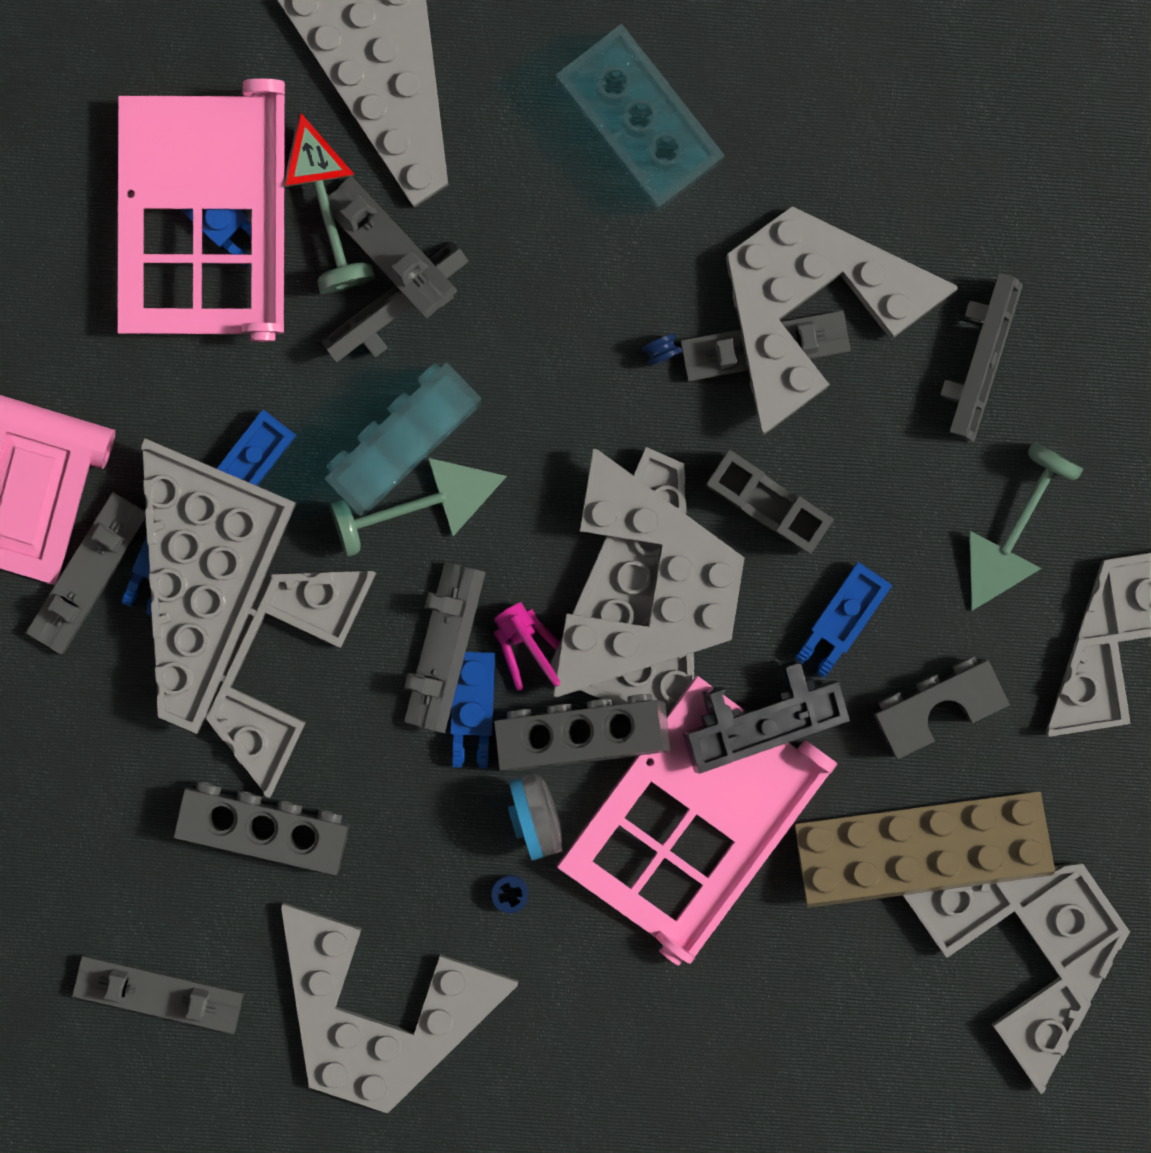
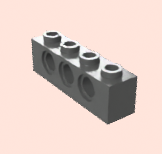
[494,694,671,772]
[174,781,350,875]

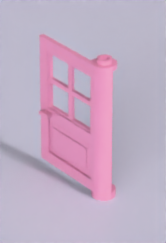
[118,79,285,342]
[0,395,115,585]
[556,675,838,966]

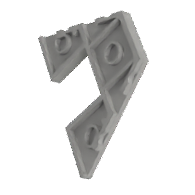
[725,206,958,436]
[553,449,745,697]
[1046,553,1151,737]
[205,571,376,798]
[903,862,1130,1094]
[281,903,518,1113]

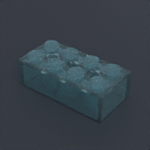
[555,23,725,213]
[324,362,483,517]

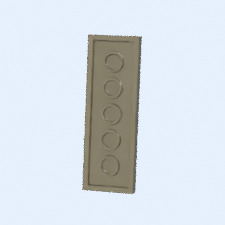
[795,792,1055,908]

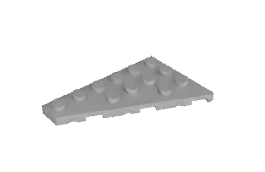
[278,0,449,208]
[141,439,296,734]
[550,447,694,715]

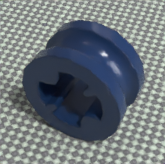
[641,333,683,367]
[491,874,529,914]

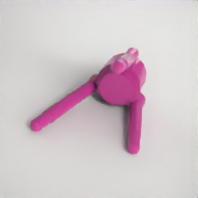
[494,602,560,690]

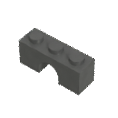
[704,450,834,554]
[872,656,1010,759]

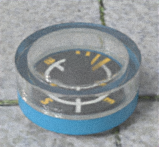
[508,772,563,861]

